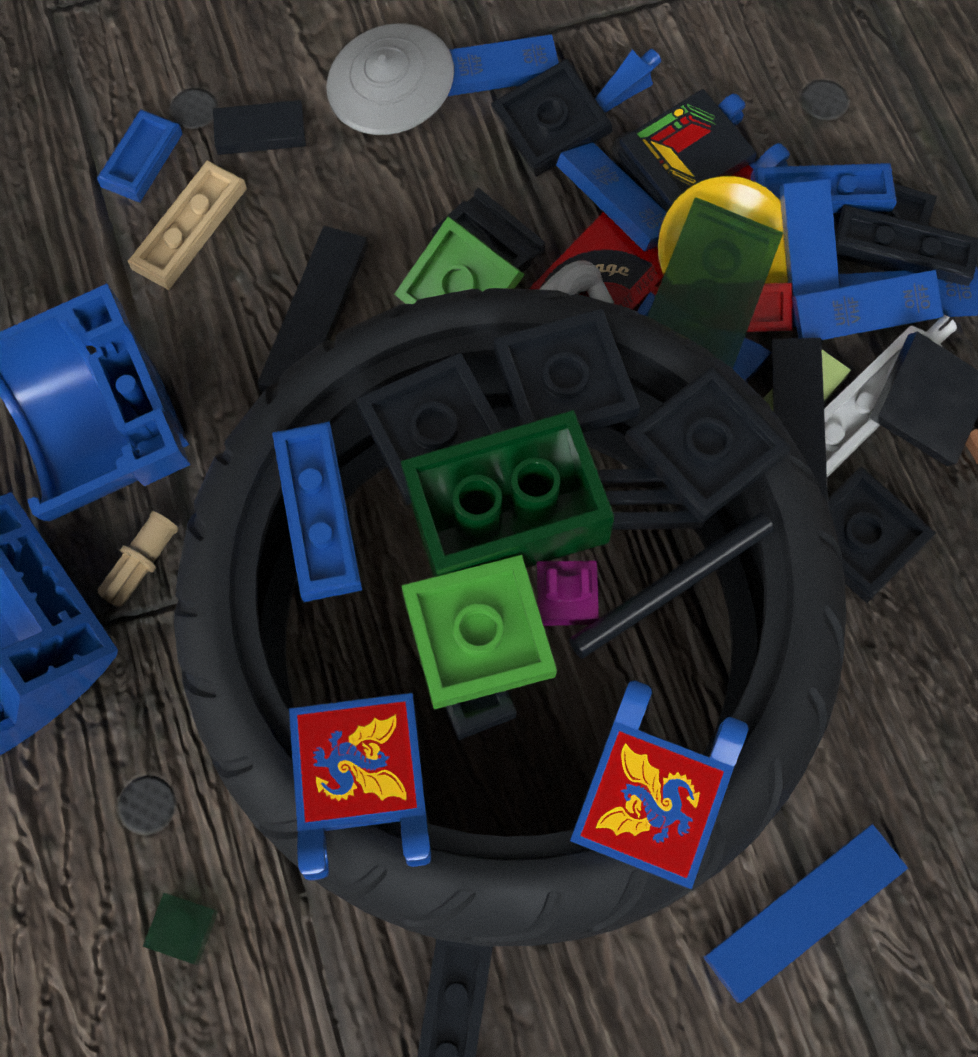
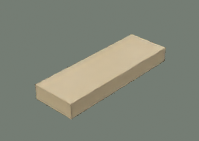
[128,160,247,290]

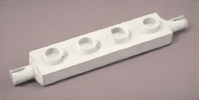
[824,315,957,477]

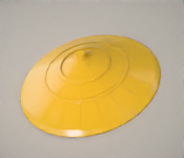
[658,176,788,286]

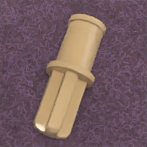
[97,511,178,608]

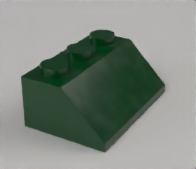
[401,410,614,577]

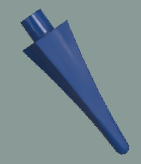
[595,49,661,113]

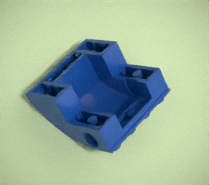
[0,492,118,756]

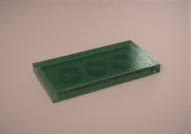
[647,197,783,369]

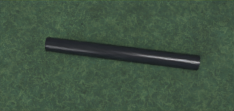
[569,512,774,659]

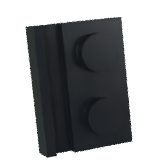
[432,188,546,272]

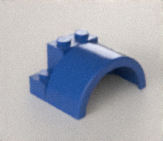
[0,283,191,521]

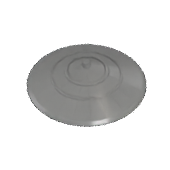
[326,23,454,135]

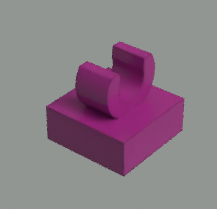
[536,561,599,626]

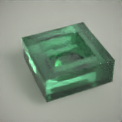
[142,893,218,965]

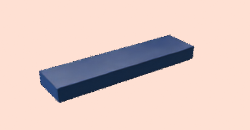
[703,824,908,1004]

